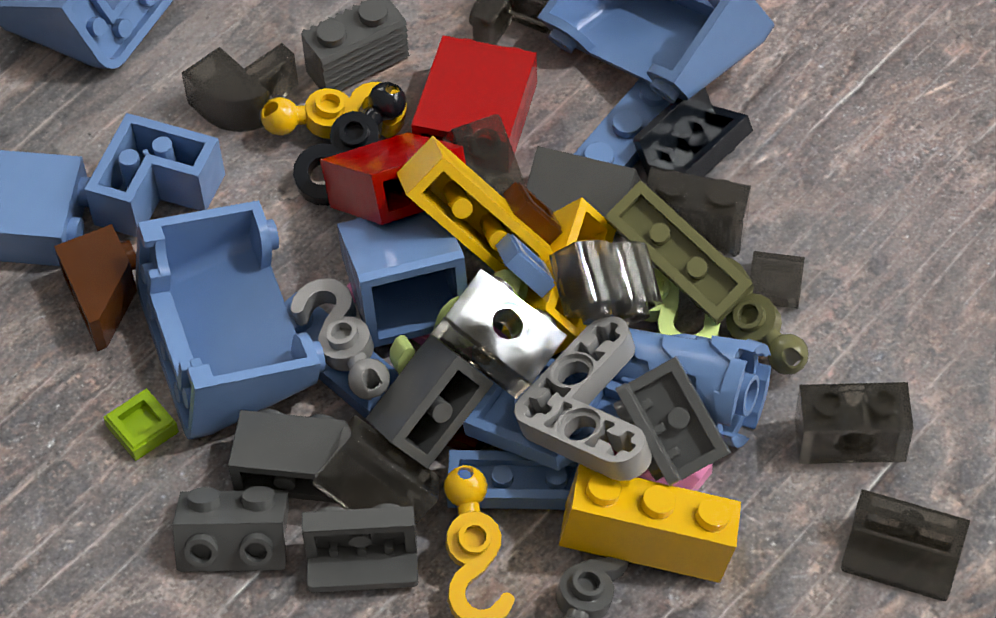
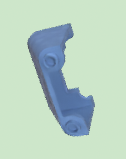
[0,0,173,69]
[537,0,775,103]
[136,200,325,439]

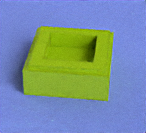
[103,388,179,461]

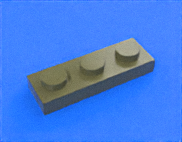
[605,180,754,325]

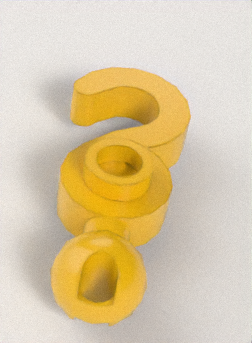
[260,82,407,139]
[444,465,515,618]

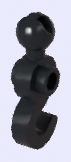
[293,82,407,206]

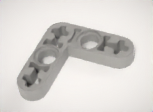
[514,316,652,481]

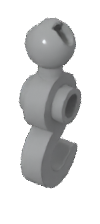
[291,278,390,400]

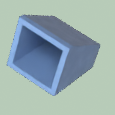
[337,211,468,348]

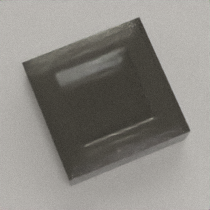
[750,251,805,309]

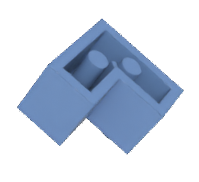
[84,113,225,237]

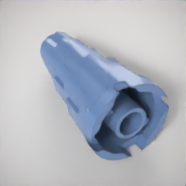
[559,326,771,448]

